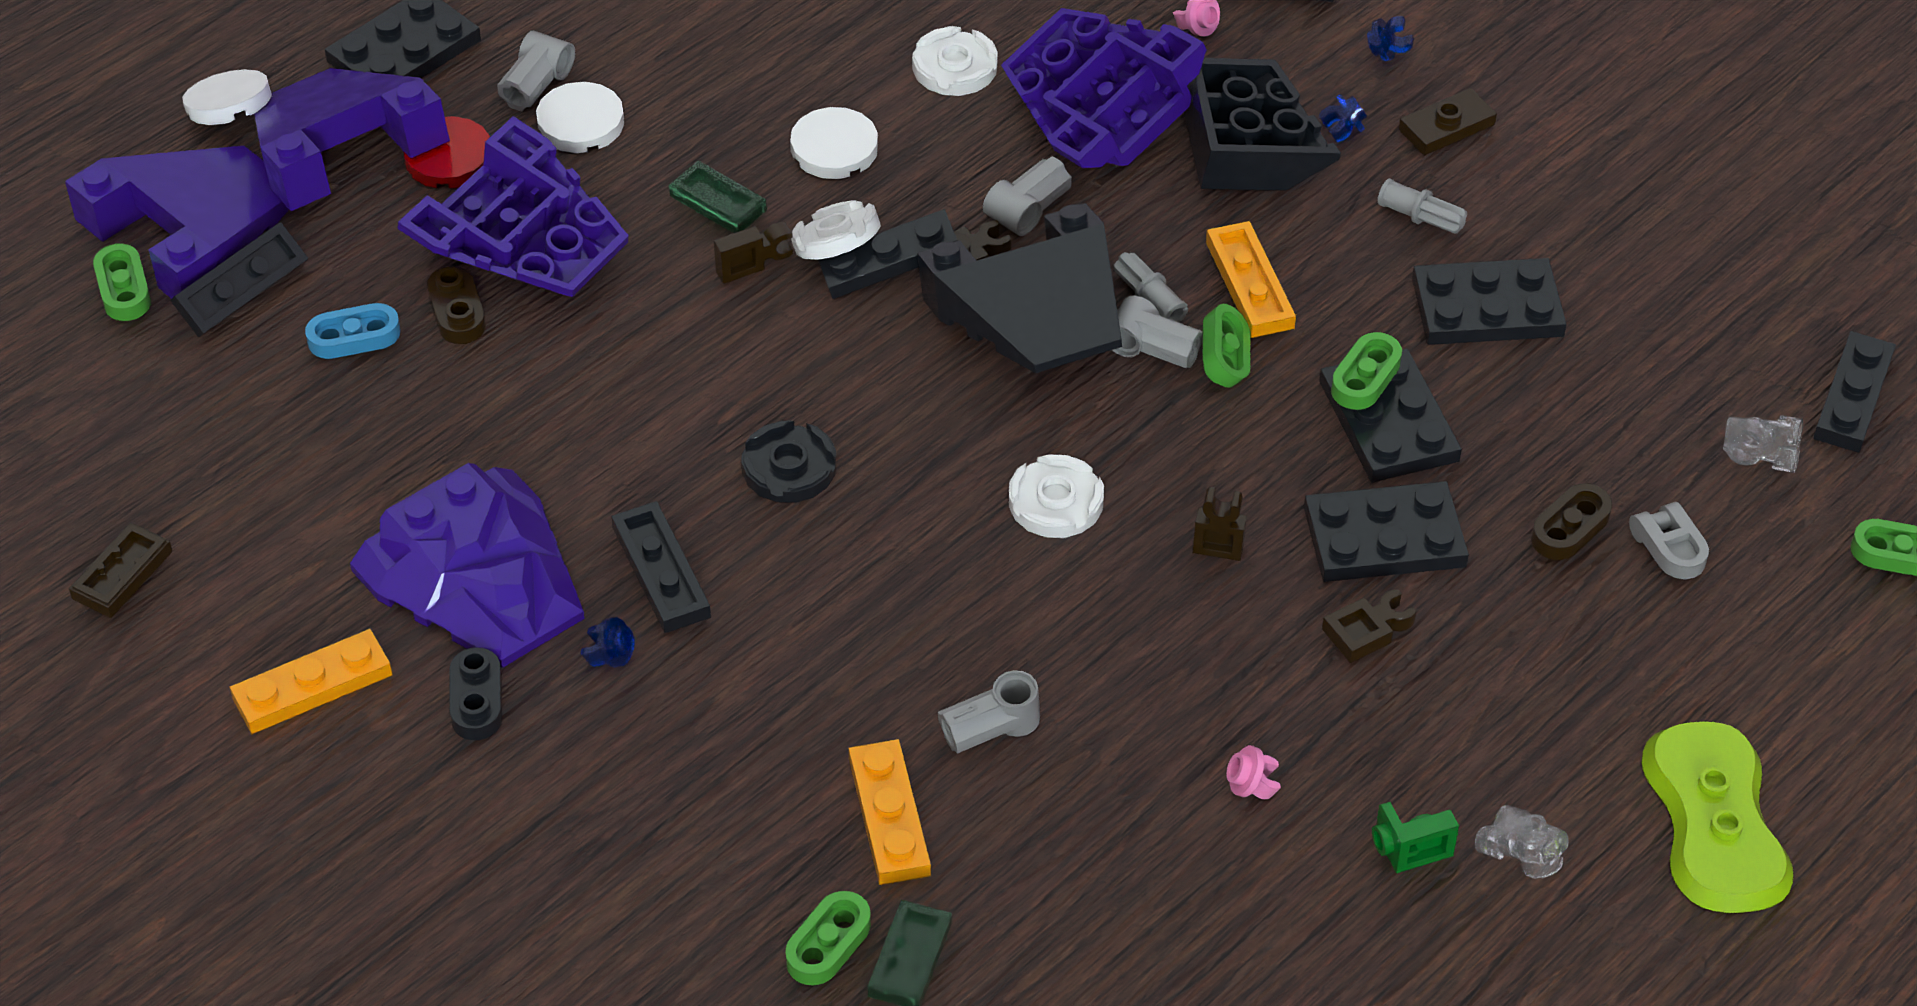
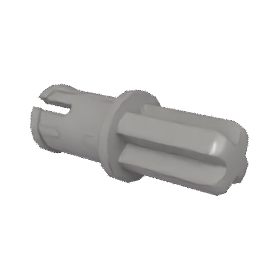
[1378,178,1467,234]
[1114,252,1188,322]

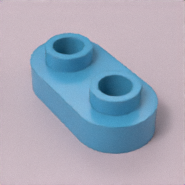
[305,303,401,359]

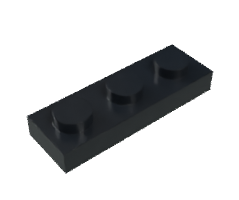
[818,209,958,299]
[170,222,309,337]
[1813,331,1896,453]
[611,501,711,633]

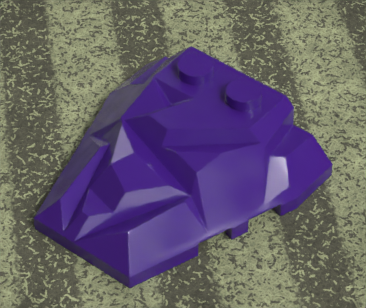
[1001,8,1207,168]
[398,116,629,297]
[350,463,585,668]

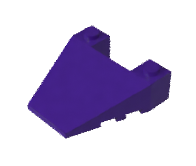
[254,68,450,211]
[65,146,289,299]

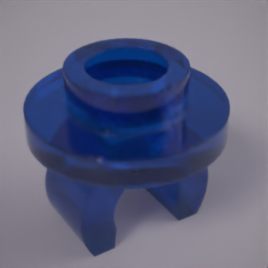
[1367,16,1414,61]
[1318,93,1368,142]
[580,617,635,668]

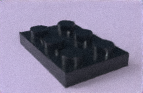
[325,0,481,78]
[1412,258,1567,345]
[1319,348,1462,483]
[1304,481,1469,582]

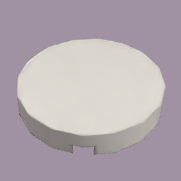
[912,26,998,96]
[182,69,272,125]
[536,82,624,153]
[790,107,878,179]
[791,200,881,260]
[1009,454,1104,538]

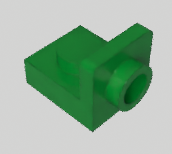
[1372,802,1459,873]

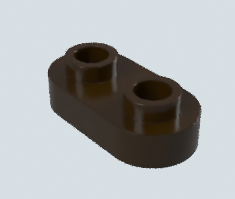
[427,266,486,344]
[1531,483,1612,560]

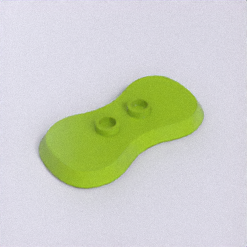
[1642,722,1793,913]

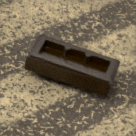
[1399,88,1497,156]
[69,522,173,618]

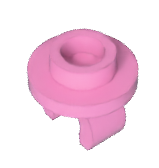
[1173,0,1220,36]
[1226,745,1281,799]

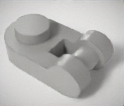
[1629,502,1709,579]

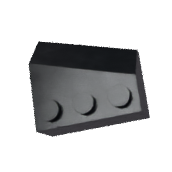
[1184,58,1341,190]

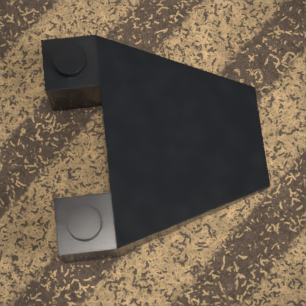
[917,203,1122,373]

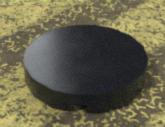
[741,420,836,503]

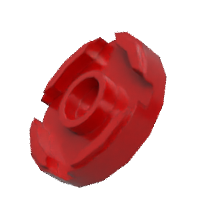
[404,116,490,189]

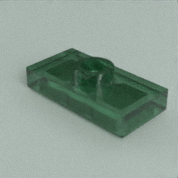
[669,160,767,233]
[868,900,952,1006]

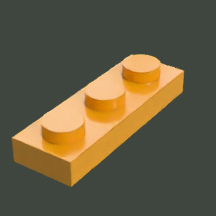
[1206,221,1296,338]
[230,629,392,735]
[849,739,931,885]

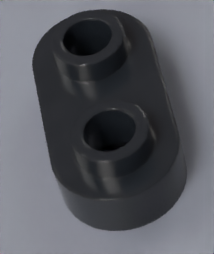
[449,647,502,740]

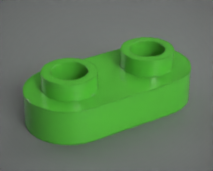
[93,244,151,321]
[1203,304,1250,388]
[1331,332,1402,410]
[1851,519,1917,576]
[785,891,871,985]

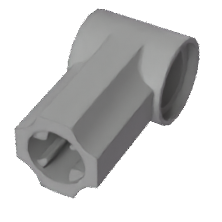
[497,30,575,111]
[983,156,1072,236]
[1112,295,1203,368]
[938,670,1040,754]

